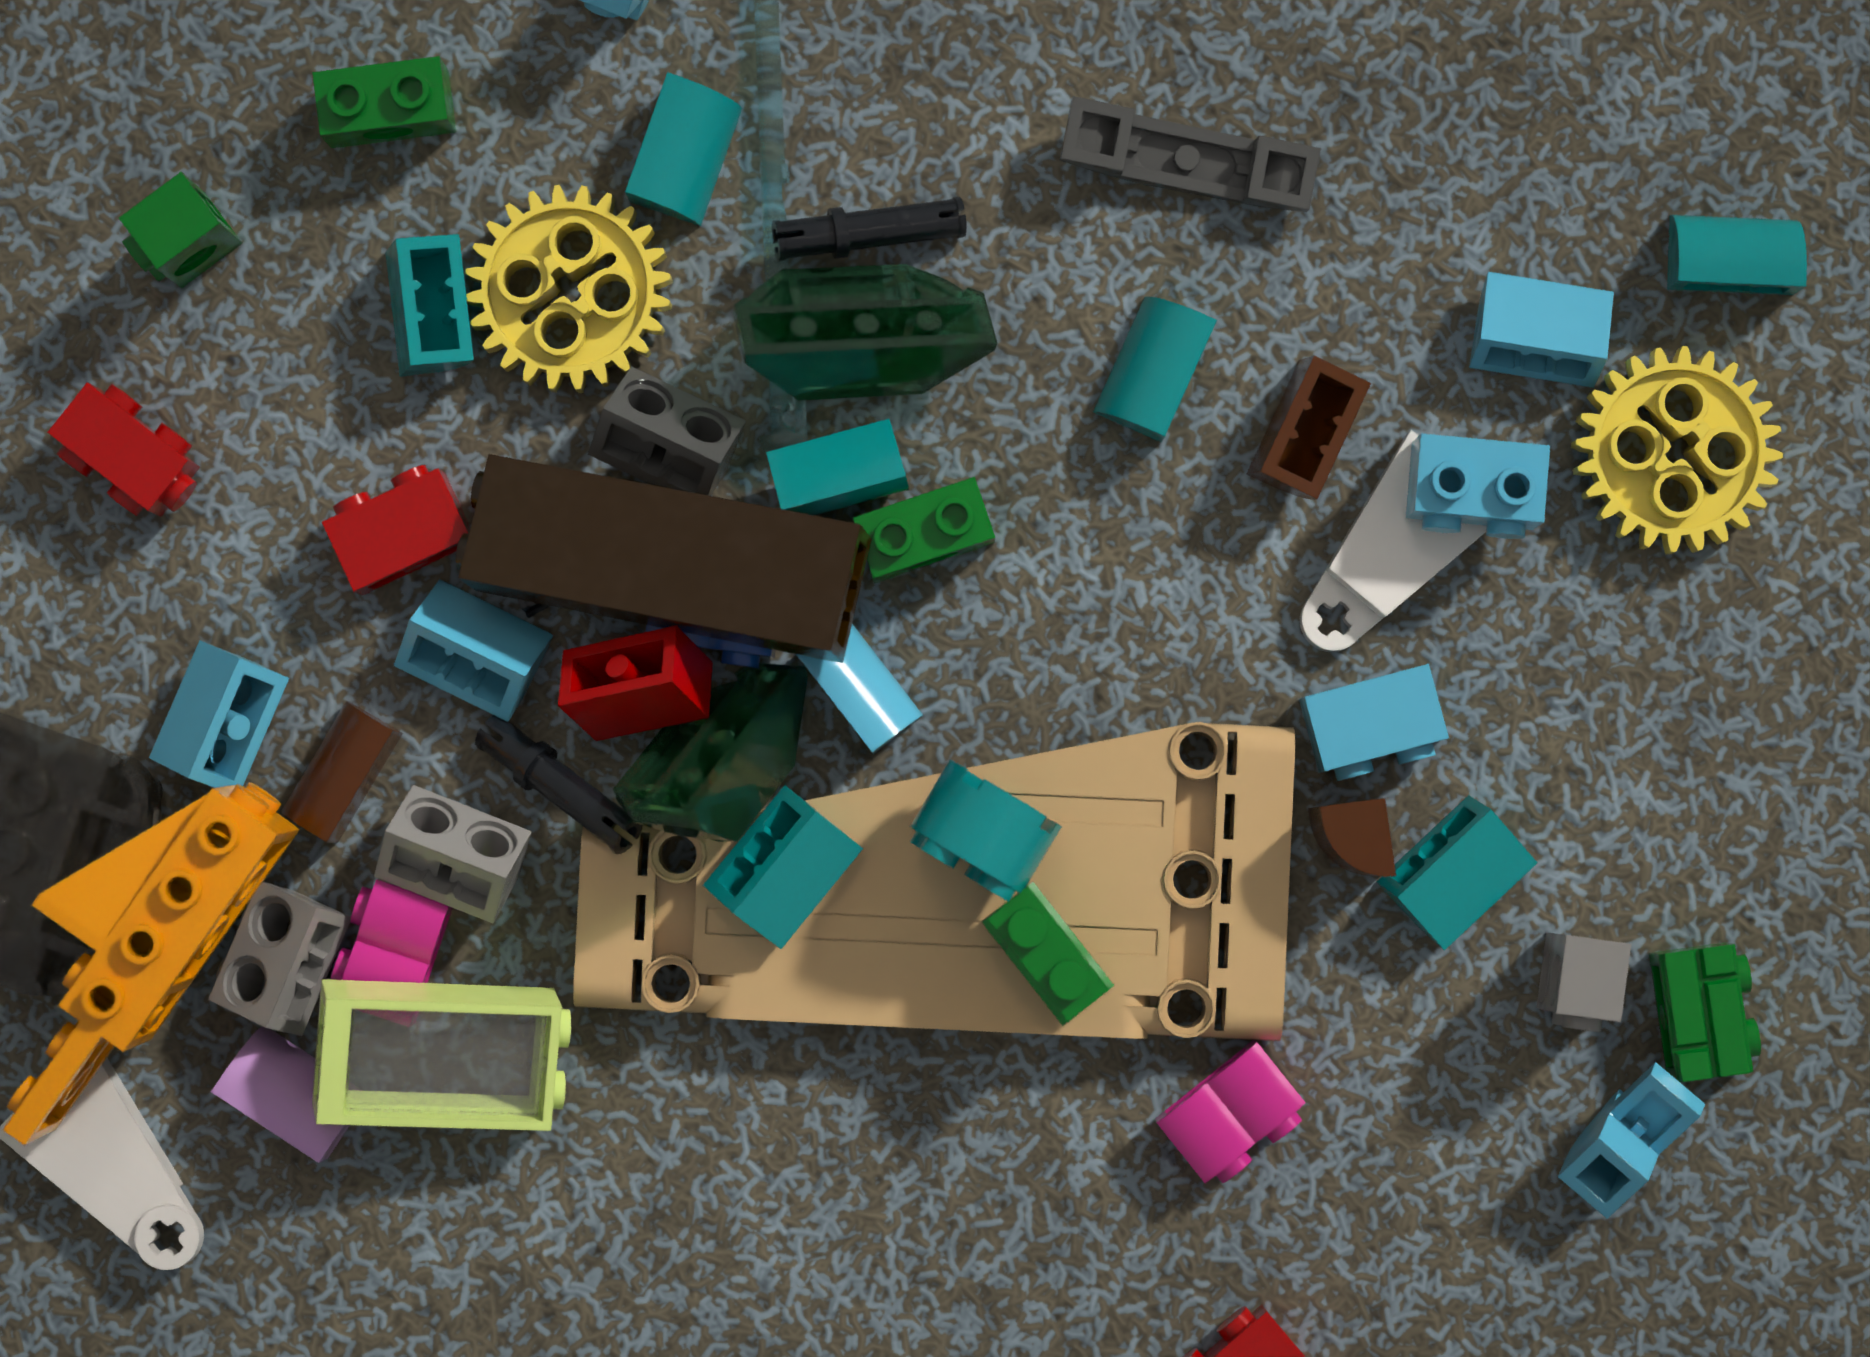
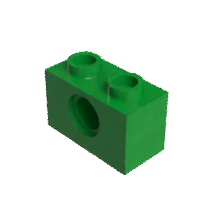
[312,56,456,149]
[119,172,242,288]
[853,477,995,584]

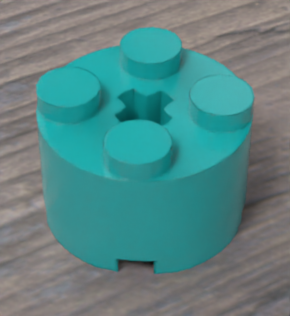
[909,759,1062,902]

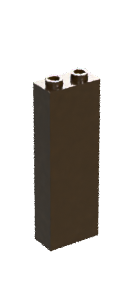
[456,454,872,663]

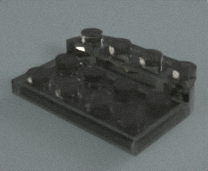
[0,712,163,997]

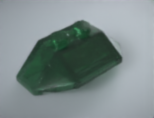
[733,264,997,401]
[613,663,808,842]

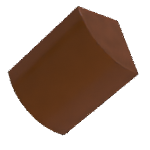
[1246,355,1371,500]
[281,701,403,843]
[1308,798,1396,877]

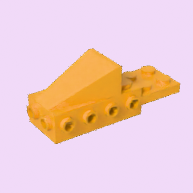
[3,782,300,1145]

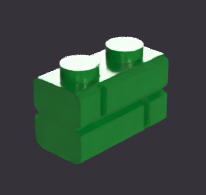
[981,881,1115,1026]
[1649,943,1761,1082]

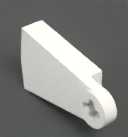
[1300,430,1487,652]
[0,1058,204,1270]

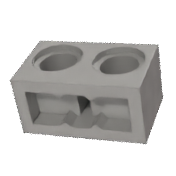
[374,785,532,924]
[208,882,351,1036]
[1536,932,1631,1032]

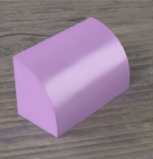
[211,1026,361,1163]

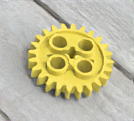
[465,185,673,393]
[1571,346,1783,554]

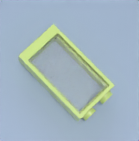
[312,979,571,1131]

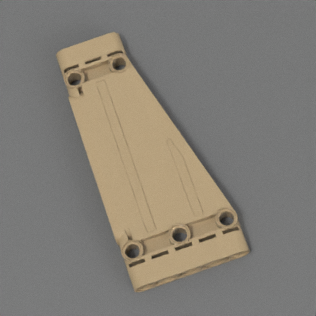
[573,722,1295,1041]

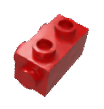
[47,382,200,517]

